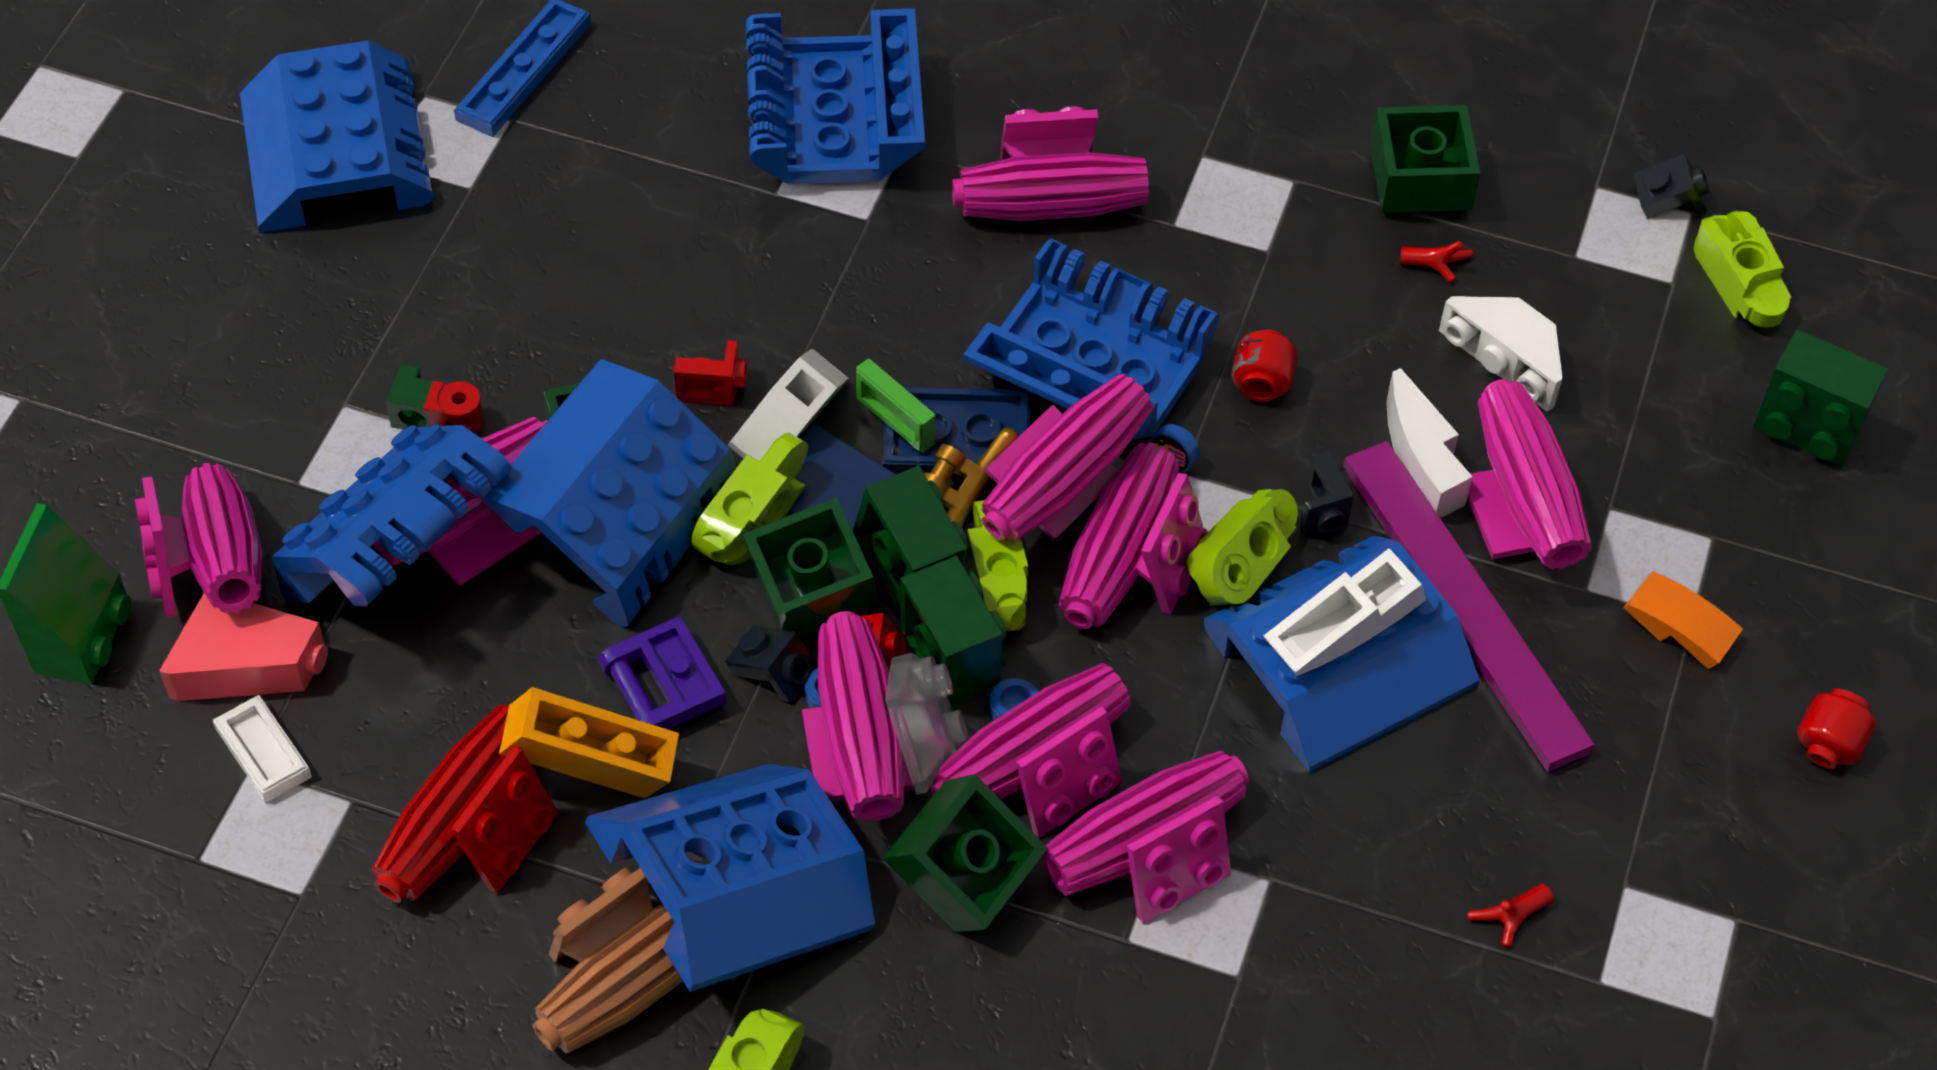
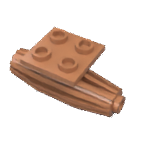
[532,867,683,1053]

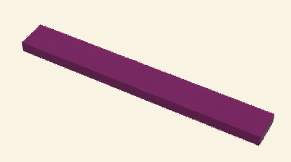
[1343,441,1595,773]

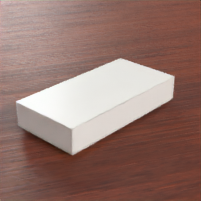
[213,695,312,803]

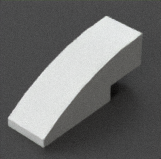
[1386,368,1473,518]
[1263,548,1426,676]

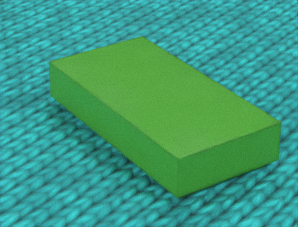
[856,358,936,453]

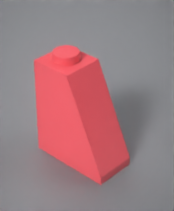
[159,593,328,701]

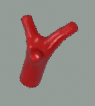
[1400,241,1473,283]
[1467,884,1554,947]

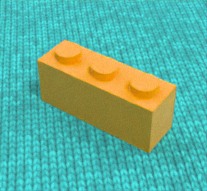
[499,687,679,798]

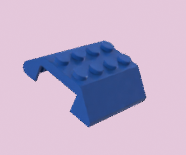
[746,8,925,184]
[240,41,433,233]
[963,238,1220,440]
[481,359,736,627]
[272,424,512,606]
[1204,536,1480,772]

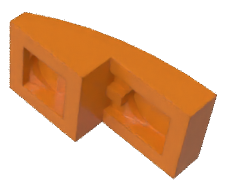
[1623,571,1743,669]

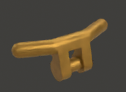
[924,427,1018,527]

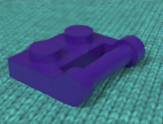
[598,616,726,730]

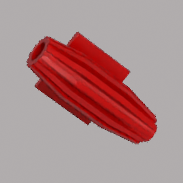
[372,704,558,903]

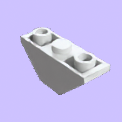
[1439,296,1562,412]
[728,349,849,461]

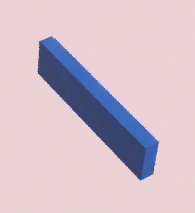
[454,0,591,137]

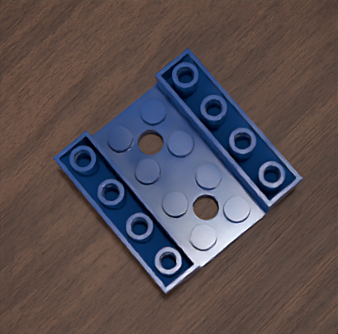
[585,764,875,992]

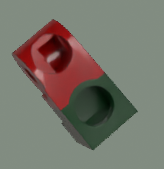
[386,364,483,434]

